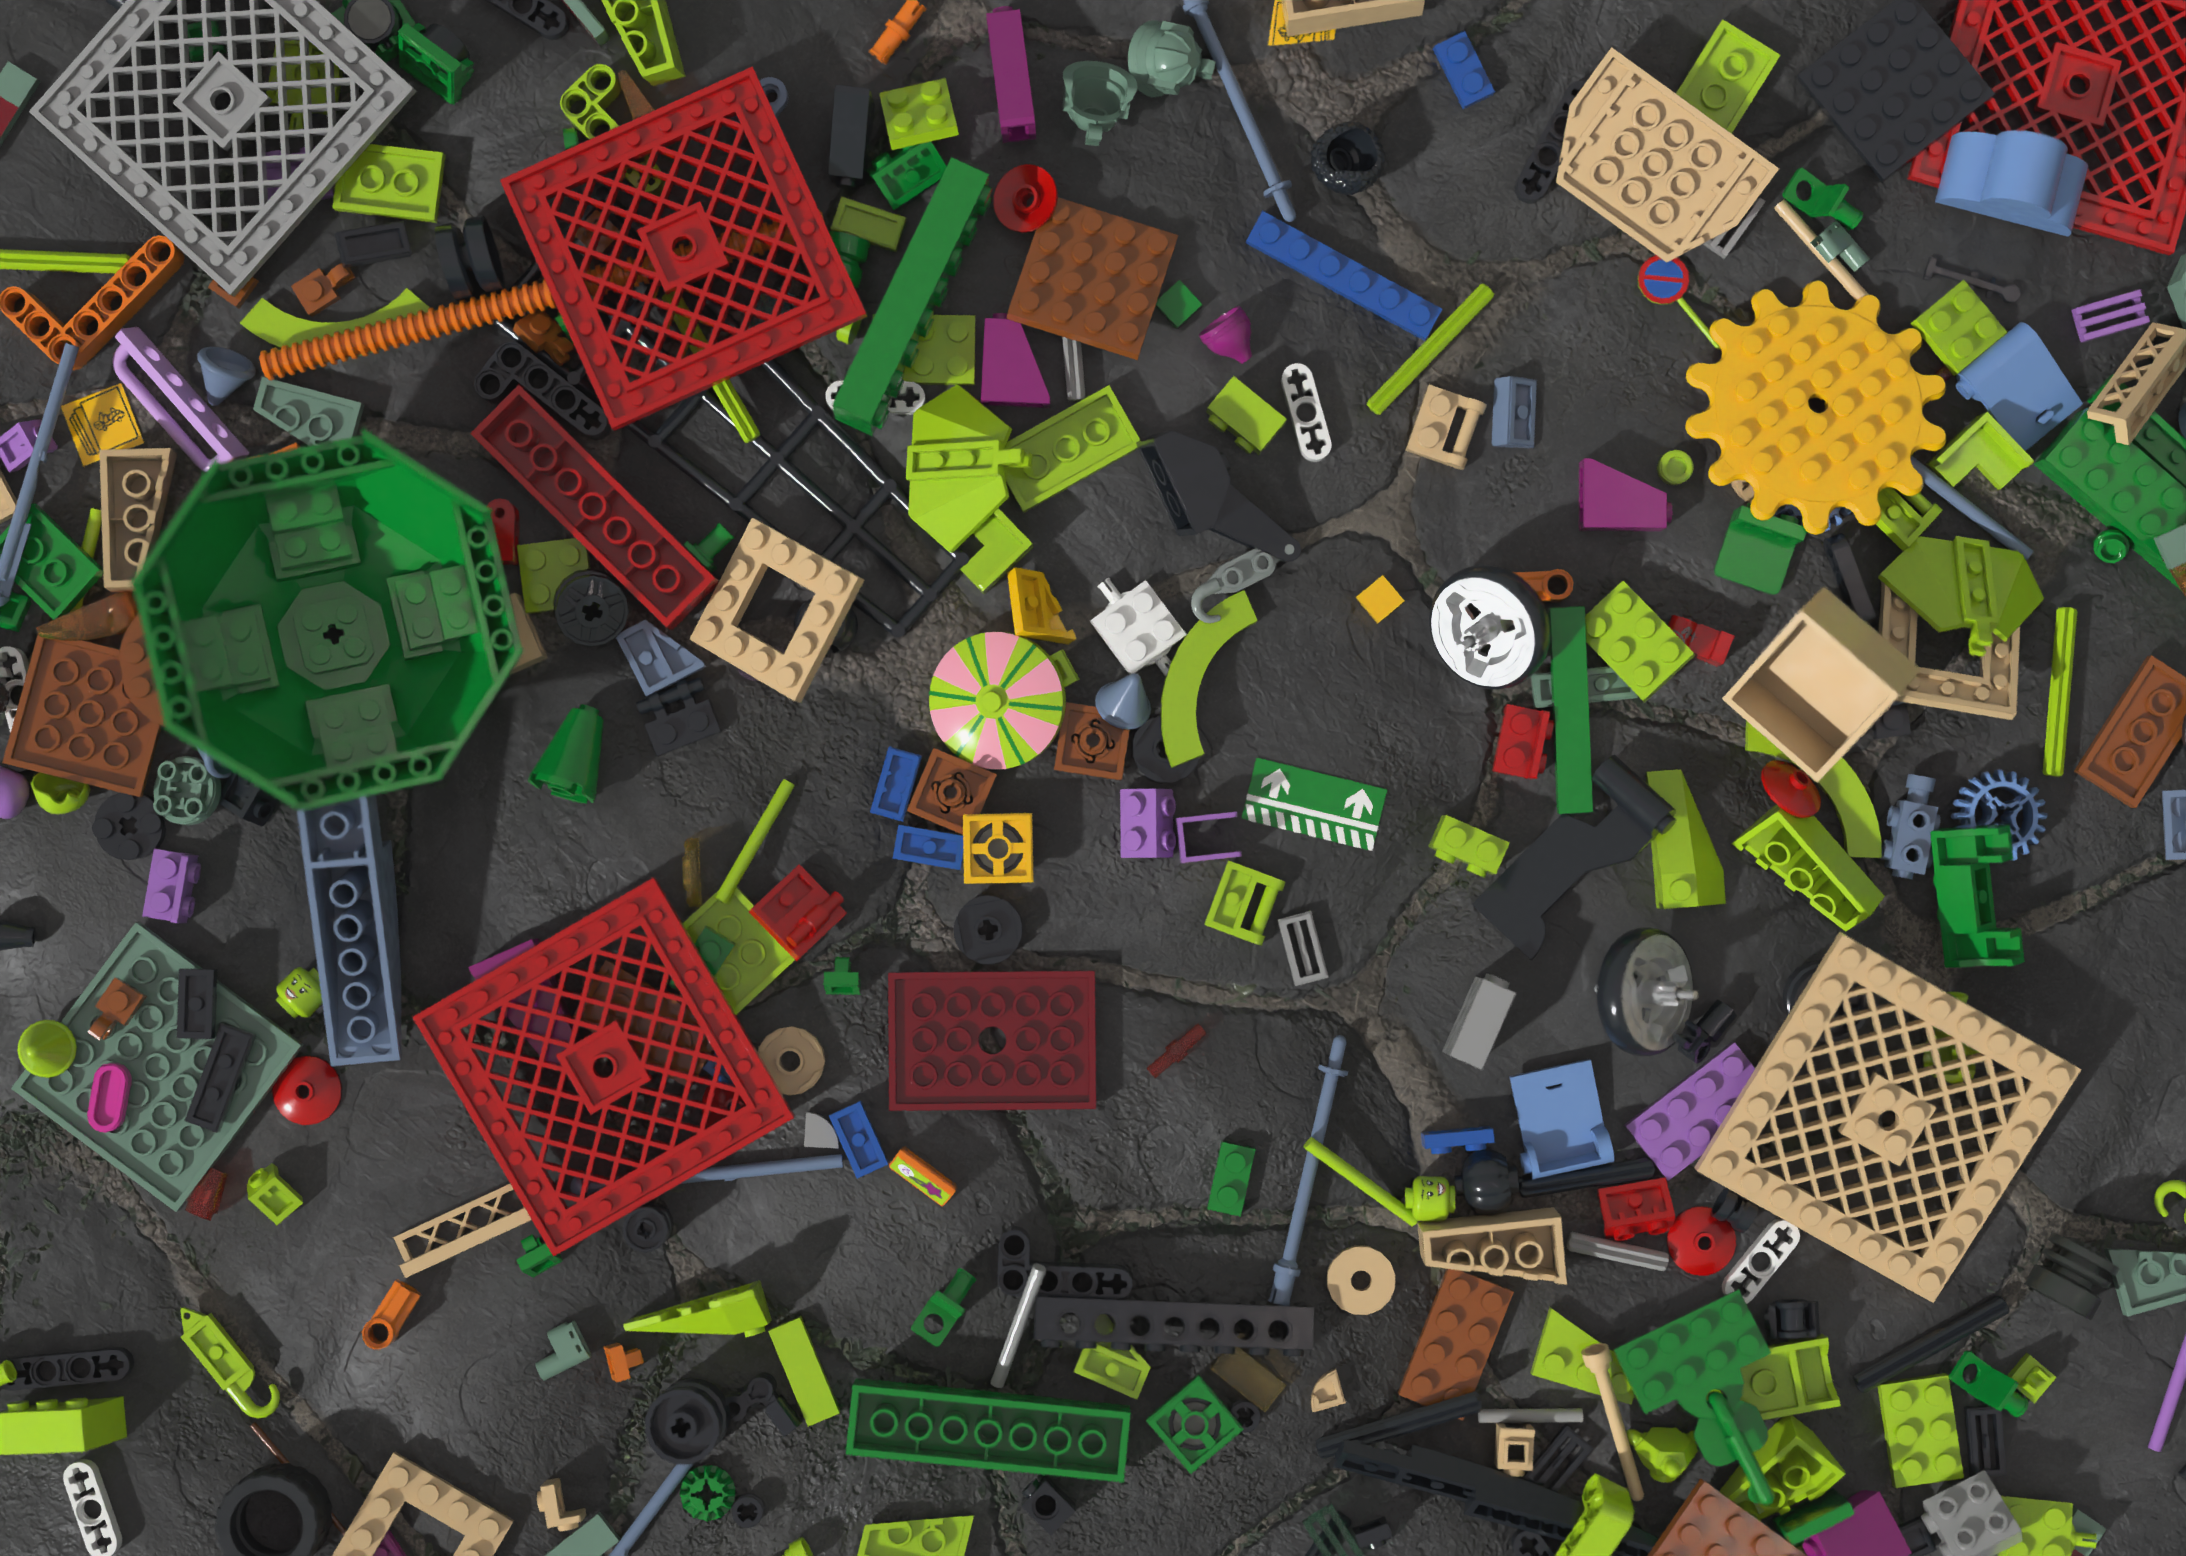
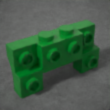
[1930,825,2025,968]

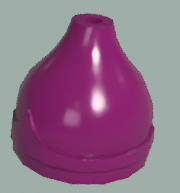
[1199,306,1252,364]

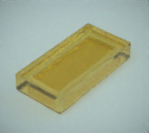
[1211,1347,1286,1412]

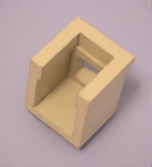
[1494,1423,1535,1477]

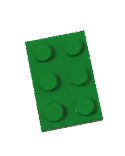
[0,502,103,622]

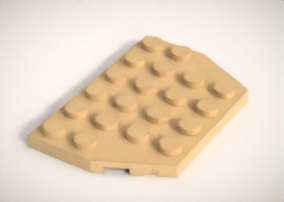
[1556,47,1779,263]

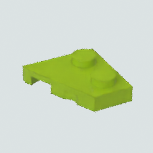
[1073,1314,1151,1400]

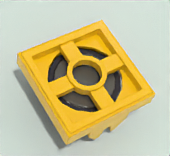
[963,813,1034,884]

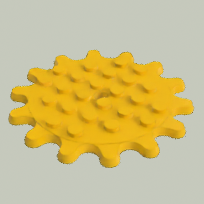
[1685,281,1946,535]

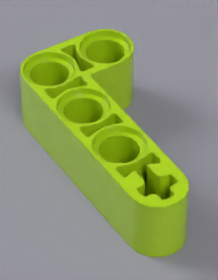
[560,64,666,197]
[1554,1474,1634,1556]

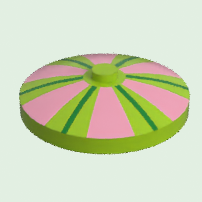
[929,631,1066,769]

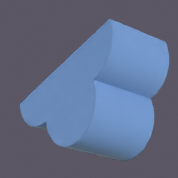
[1935,131,2088,237]

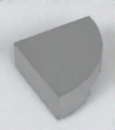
[804,1111,840,1149]

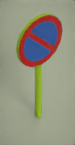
[1638,255,1721,350]

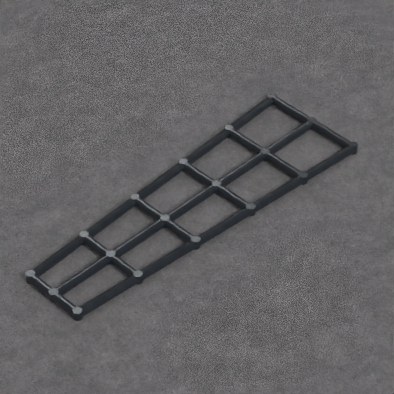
[493,186,969,638]

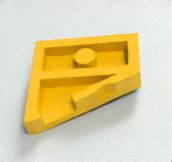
[1007,567,1076,644]

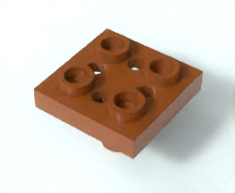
[1054,702,1130,781]
[907,748,997,835]

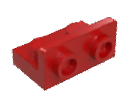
[1492,704,1554,780]
[1597,1177,1675,1241]

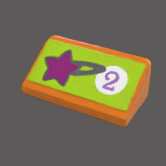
[889,1146,958,1206]

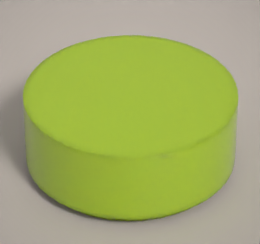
[836,319,862,345]
[1657,450,1693,485]

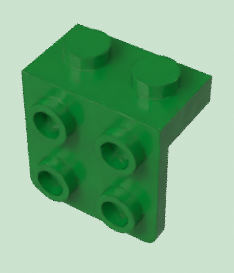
[1714,503,1807,595]

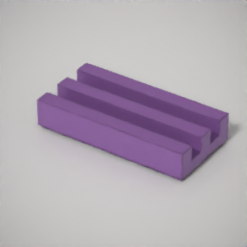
[2071,289,2150,343]

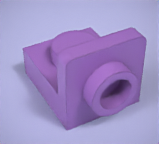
[0,419,57,472]

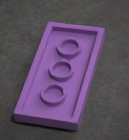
[1624,1042,1755,1181]

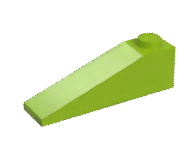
[1646,769,1726,909]
[623,1280,772,1337]
[1719,1415,1846,1522]

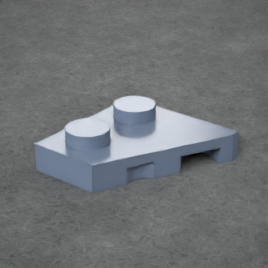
[616,620,706,697]

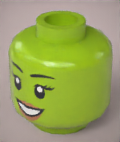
[275,967,323,1019]
[1405,1176,1455,1222]

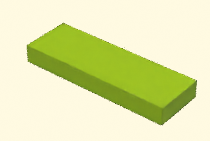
[768,1316,841,1427]

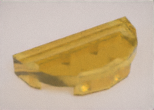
[682,838,702,907]

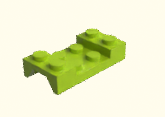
[1697,1333,1841,1420]

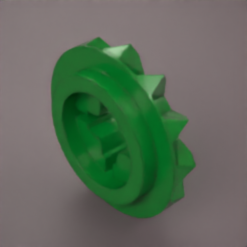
[679,1465,735,1522]

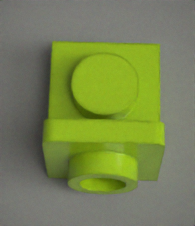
[247,1163,303,1225]

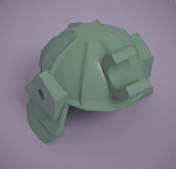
[1128,20,1216,97]
[1062,61,1138,146]

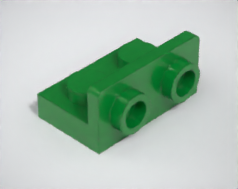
[866,141,947,210]

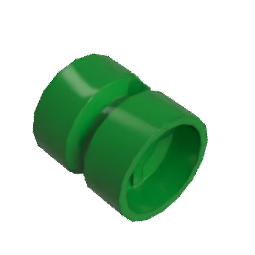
[829,231,871,291]

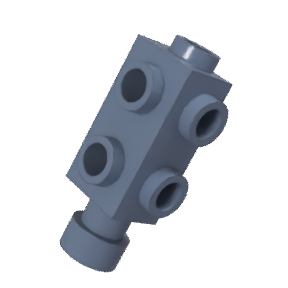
[1880,774,1940,880]

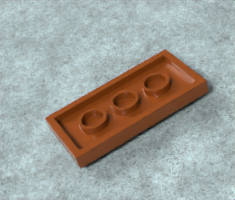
[2074,655,2186,808]
[573,960,714,1088]
[1398,1269,1514,1421]

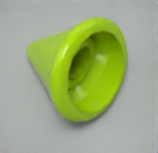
[17,1020,77,1078]

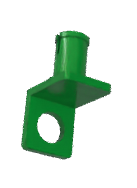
[1782,168,1863,230]
[684,523,734,573]
[911,1268,977,1347]
[1949,1350,2029,1417]

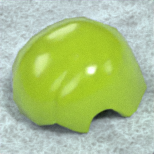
[31,772,91,814]

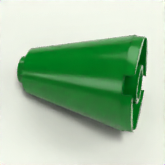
[528,704,604,804]

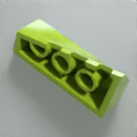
[1731,804,1885,931]

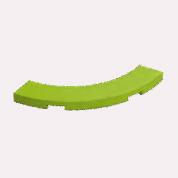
[240,288,430,356]
[1161,590,1258,768]
[1745,721,1882,858]

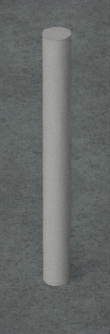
[991,1264,1046,1388]

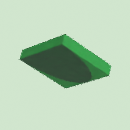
[1772,1488,1855,1545]

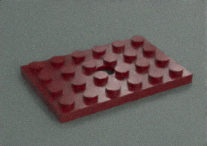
[888,970,1096,1111]

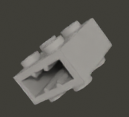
[1921,1470,2022,1556]

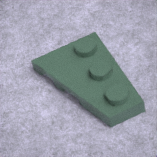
[253,377,364,446]
[2104,1248,2186,1317]

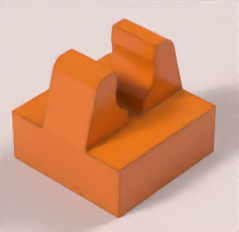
[604,1342,644,1382]

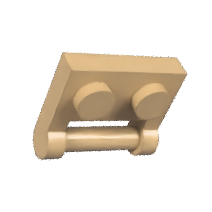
[1405,384,1487,470]

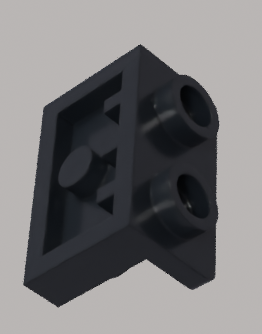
[219,771,280,826]

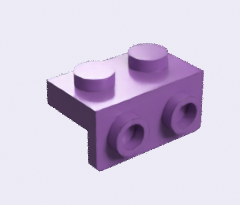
[1120,789,1176,858]

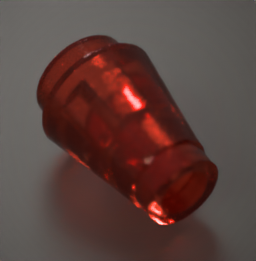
[185,1167,228,1221]

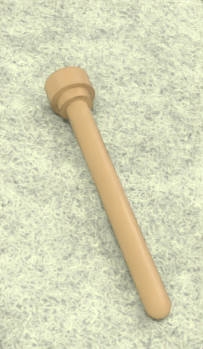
[1581,1343,1644,1501]

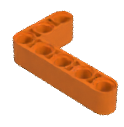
[0,235,185,370]

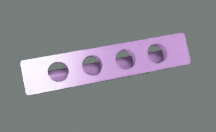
[112,327,249,472]

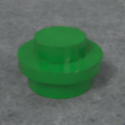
[2093,529,2129,563]

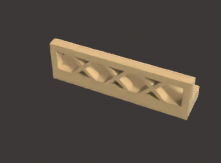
[2087,322,2186,445]
[393,1184,531,1278]

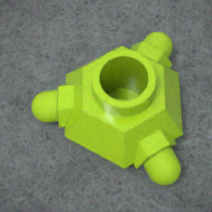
[1626,1427,1698,1483]

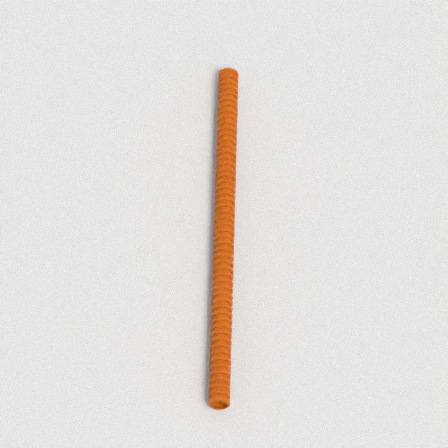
[259,209,825,381]

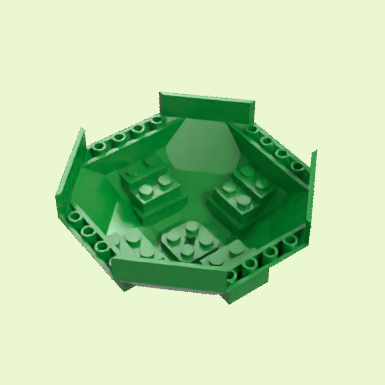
[130,428,524,811]

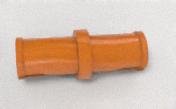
[869,0,927,65]

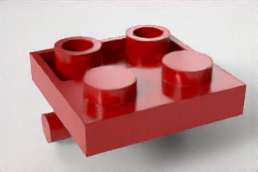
[749,864,847,961]

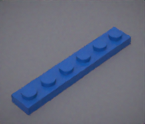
[1246,211,1442,341]

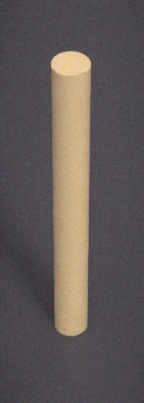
[1774,199,1869,301]

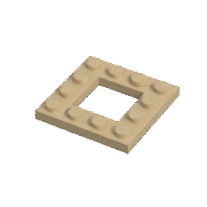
[690,518,864,703]
[1879,582,2020,720]
[332,1452,514,1556]

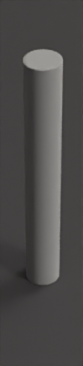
[1478,1408,1583,1423]

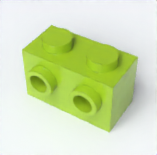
[1206,376,1287,455]
[1428,815,1510,878]

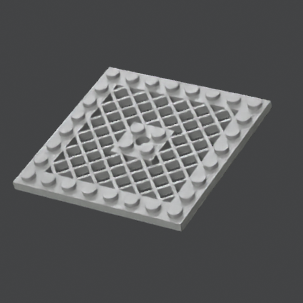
[29,0,417,297]

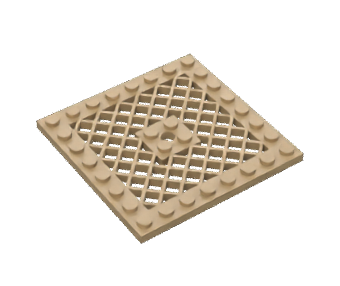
[1695,932,2081,1303]

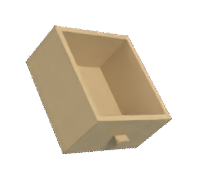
[1722,587,1921,782]

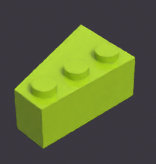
[0,1396,127,1455]

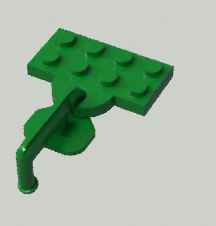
[1613,1290,1774,1505]

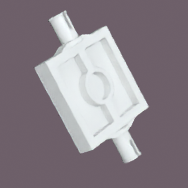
[1090,578,1187,676]

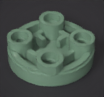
[153,756,221,825]

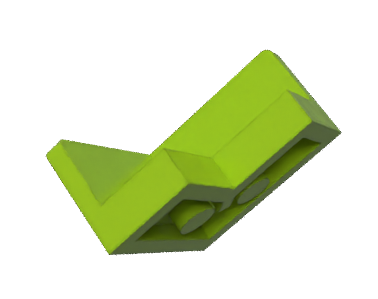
[1927,412,2034,490]
[960,508,1033,595]

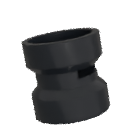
[1711,1187,1759,1233]

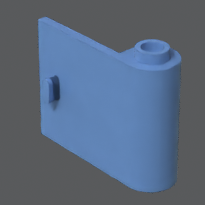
[1955,322,2083,451]
[1509,1059,1614,1179]

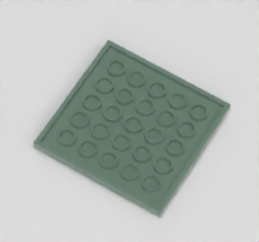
[11,922,304,1212]

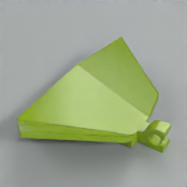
[906,384,1032,553]
[1878,536,2044,656]

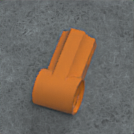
[1513,569,1574,603]
[362,1279,422,1349]

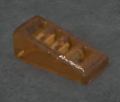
[617,70,654,120]

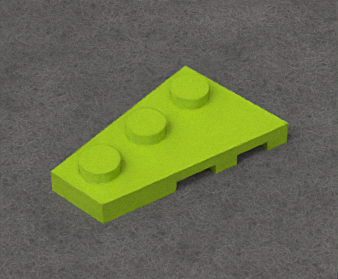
[1530,1307,1635,1405]
[857,1515,974,1556]

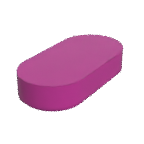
[87,1063,132,1132]

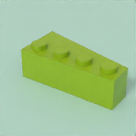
[601,0,685,86]

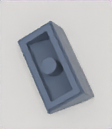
[1492,376,1537,448]

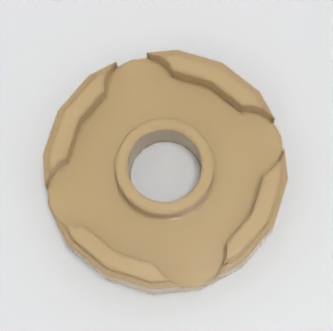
[758,1026,825,1095]
[1326,1245,1395,1315]

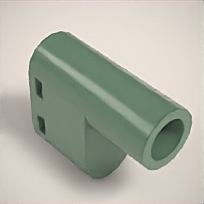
[1810,220,1870,272]
[535,1320,591,1381]

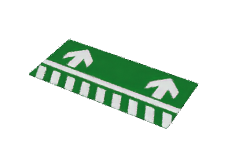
[1242,758,1387,851]

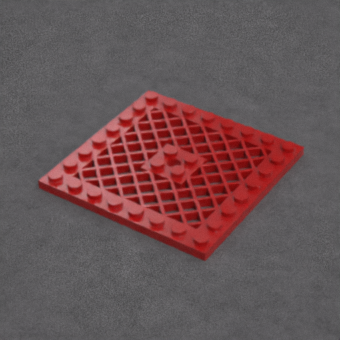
[1907,0,2186,256]
[500,66,867,431]
[412,877,795,1257]

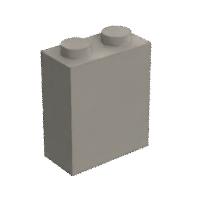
[1442,973,1516,1070]

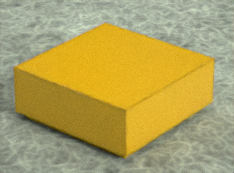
[1356,575,1404,624]

